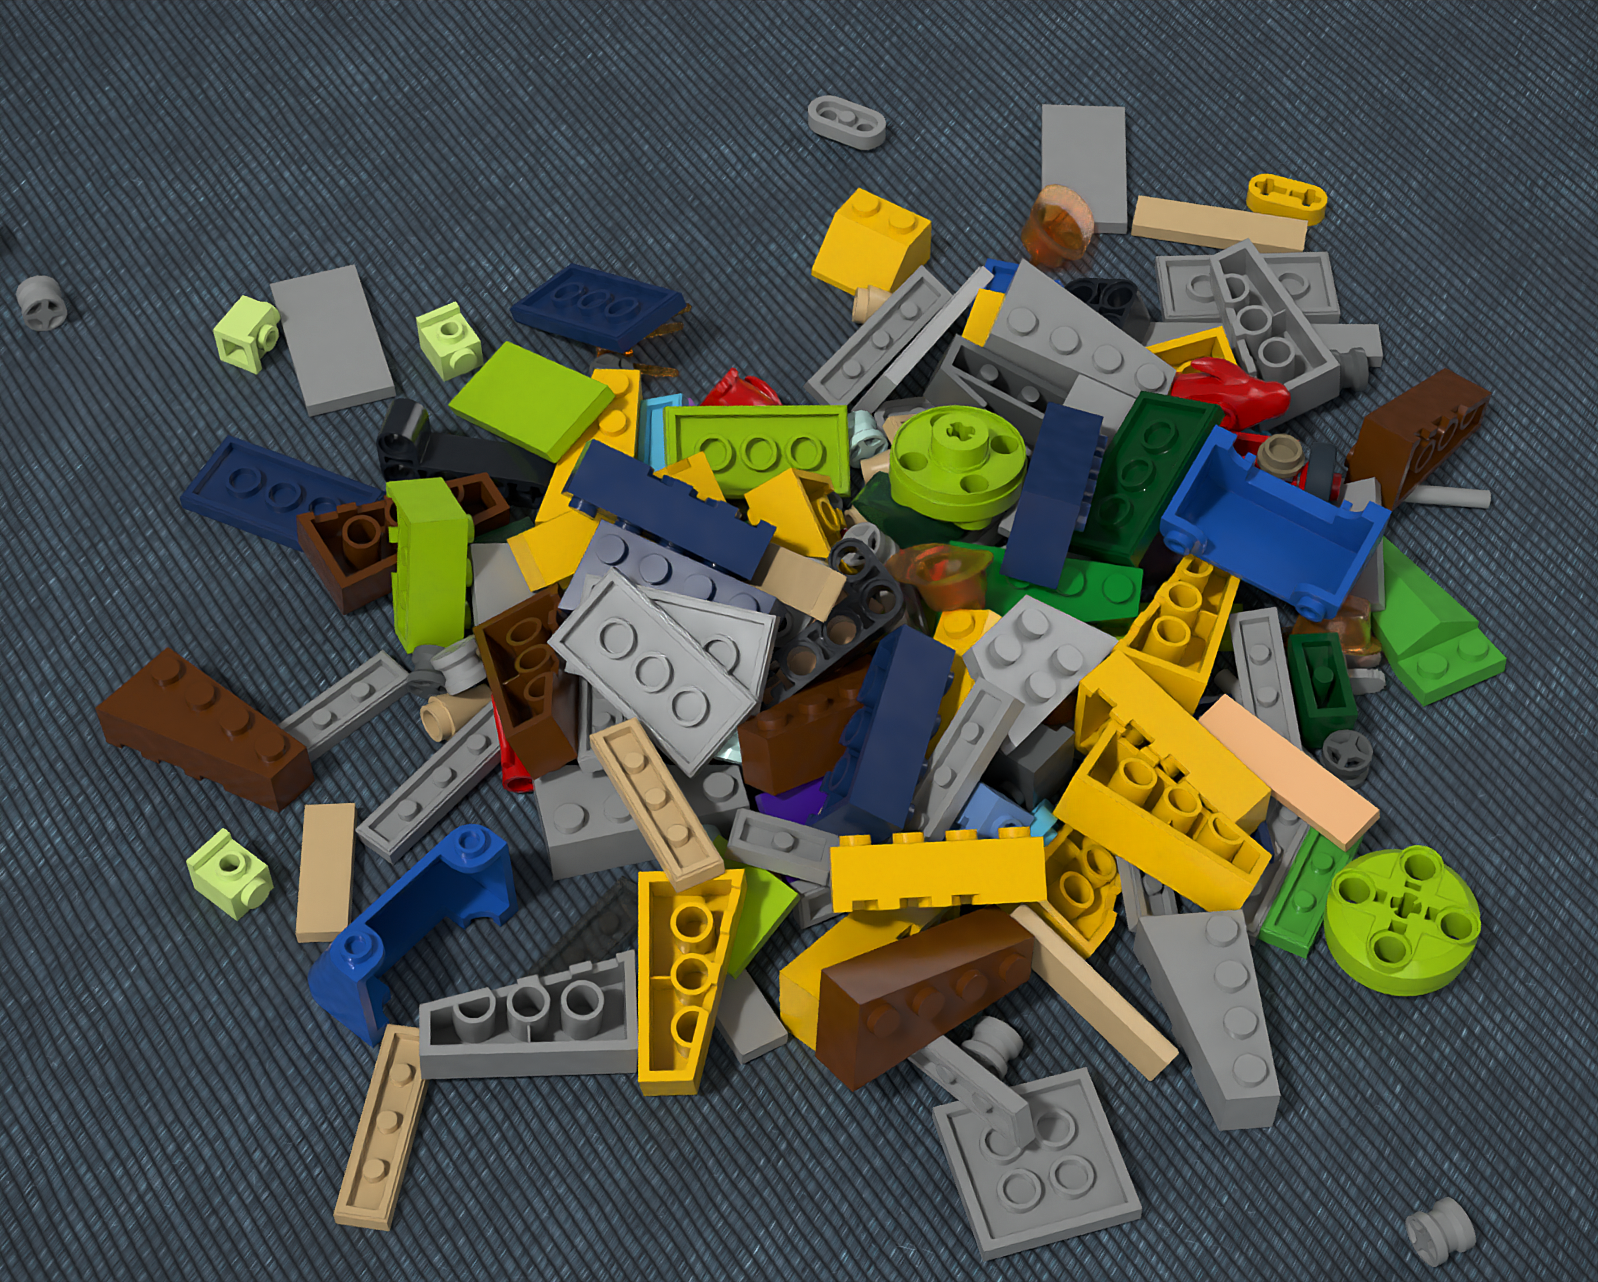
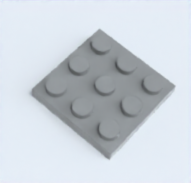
[932,1067,1143,1262]

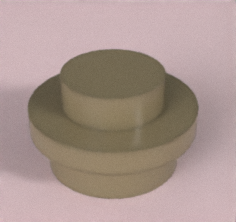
[1256,434,1305,479]

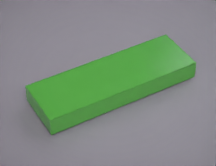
[1258,827,1364,959]

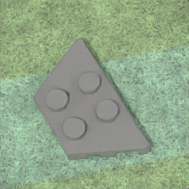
[962,594,1118,756]

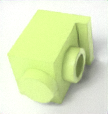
[213,295,281,374]
[416,301,484,382]
[186,828,274,921]

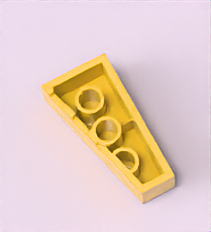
[535,369,643,526]

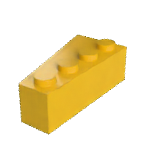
[507,451,727,592]
[744,468,885,665]
[1110,554,1240,717]
[1073,648,1272,836]
[1052,718,1272,912]
[829,827,1047,913]
[638,869,748,1096]
[779,905,961,1051]

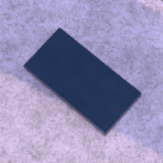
[510,263,687,354]
[180,435,386,553]

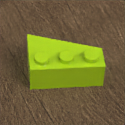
[386,477,474,654]

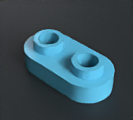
[1029,798,1059,847]

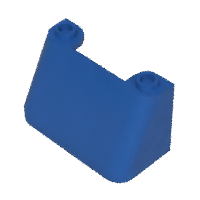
[1159,425,1392,622]
[307,824,518,1048]

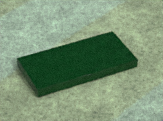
[1067,390,1225,568]

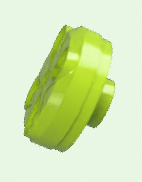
[889,405,1027,530]
[1324,845,1481,996]

